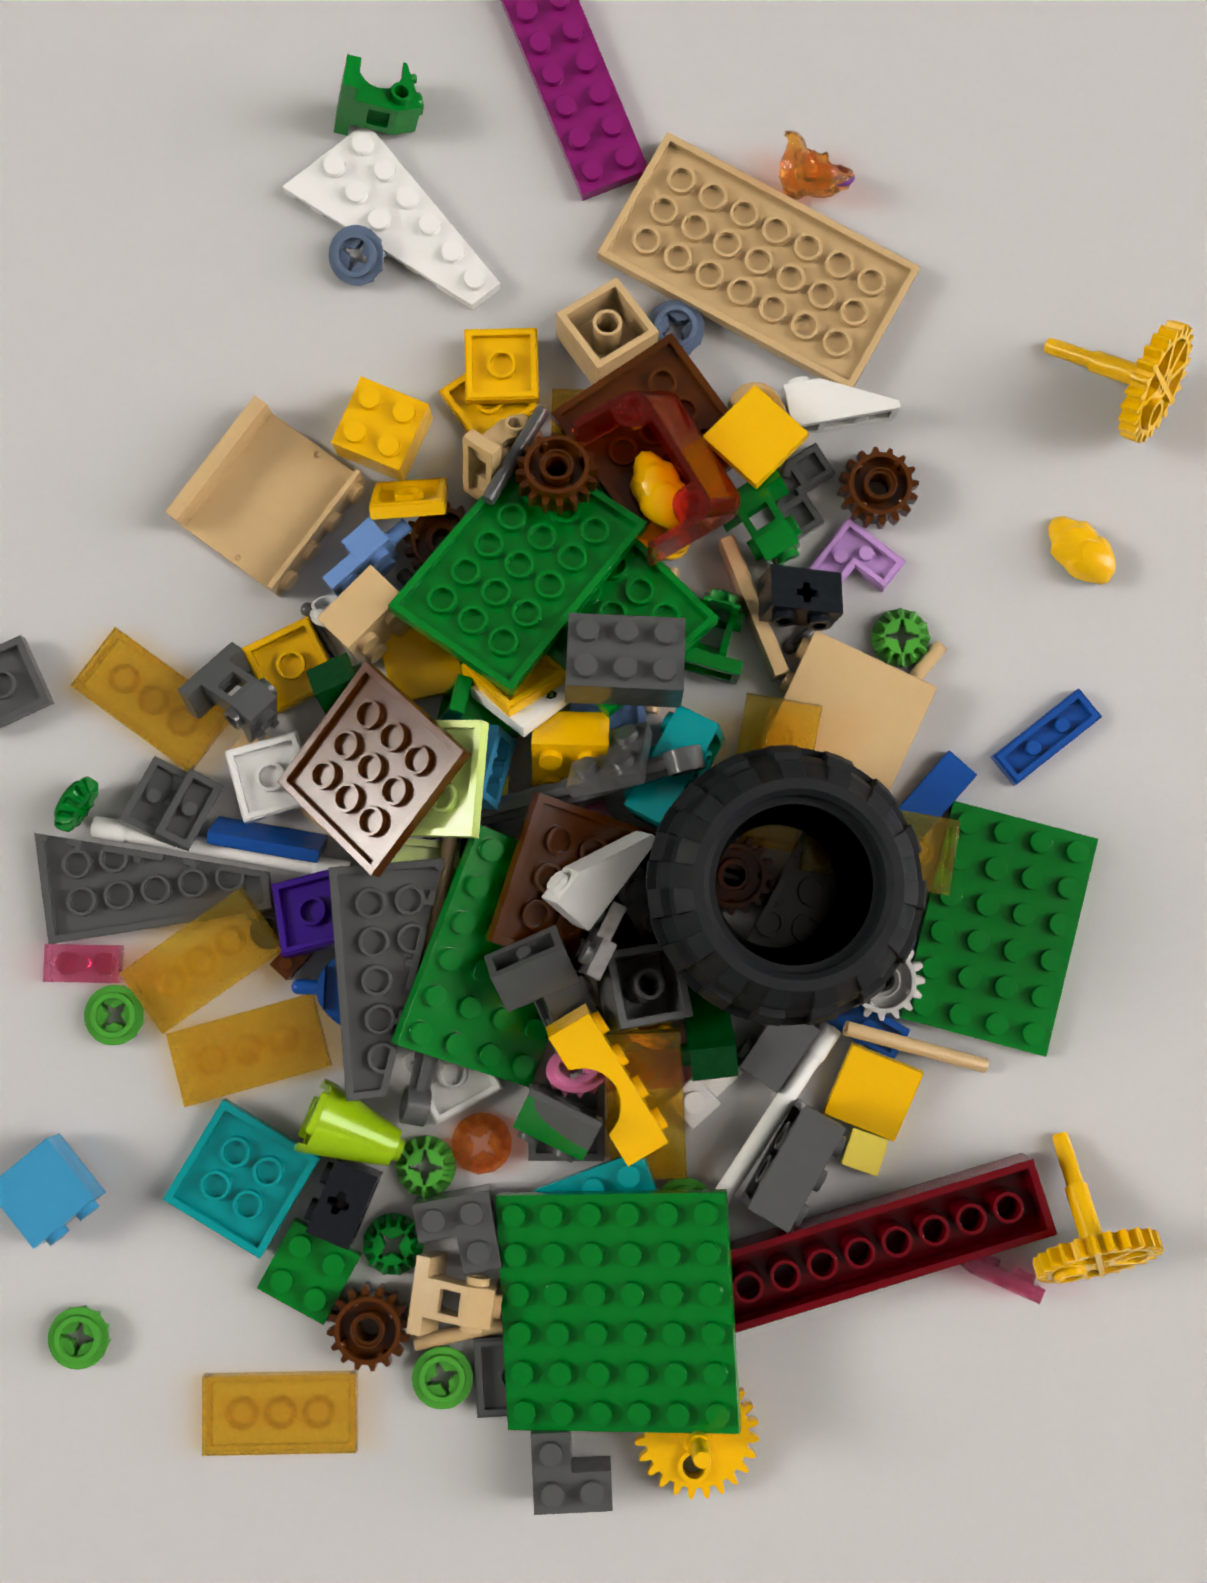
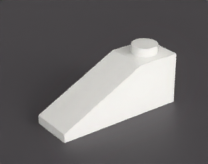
[780,376,901,434]
[541,830,655,931]

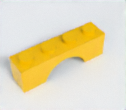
[546,1003,668,1167]

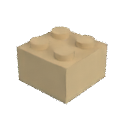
[556,277,659,385]
[317,565,411,665]

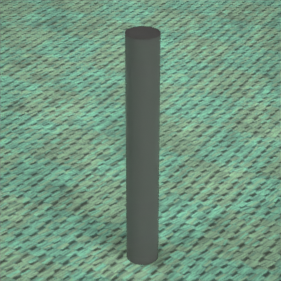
[481,406,549,506]

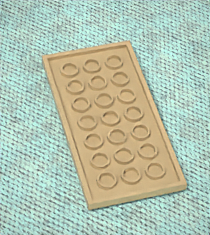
[597,132,921,387]

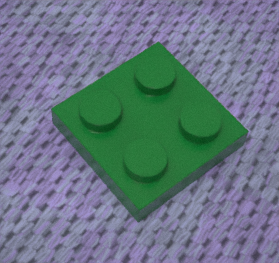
[257,1217,362,1325]

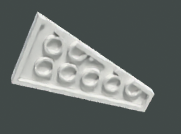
[282,127,501,310]

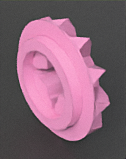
[546,1053,606,1099]

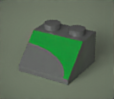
[513,1081,603,1163]

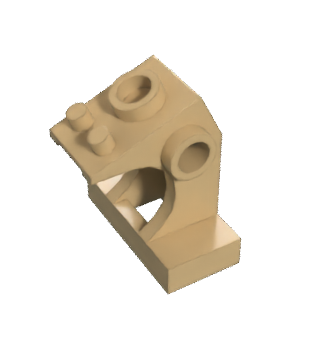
[463,413,543,500]
[406,1250,503,1337]

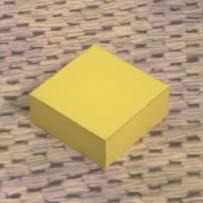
[839,1126,889,1176]

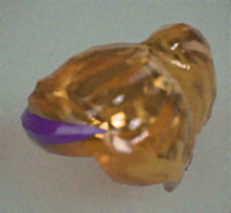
[779,130,855,200]

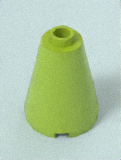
[294,1078,406,1166]

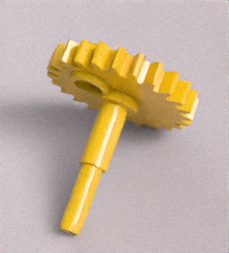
[1044,320,1194,443]
[1032,1132,1164,1284]
[635,1387,759,1499]

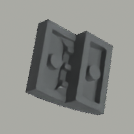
[118,756,224,851]

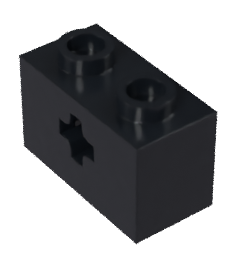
[758,564,843,631]
[304,1159,383,1250]

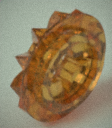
[451,1112,512,1175]

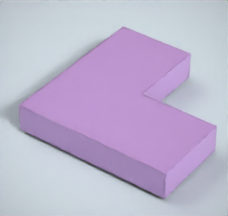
[807,517,906,592]

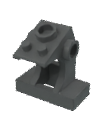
[177,642,279,743]

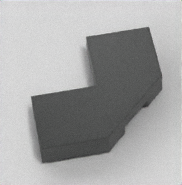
[775,443,835,540]

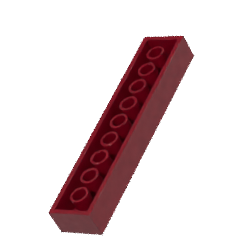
[730,1153,1058,1333]

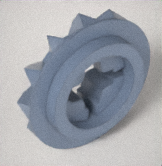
[329,225,386,286]
[649,300,705,355]

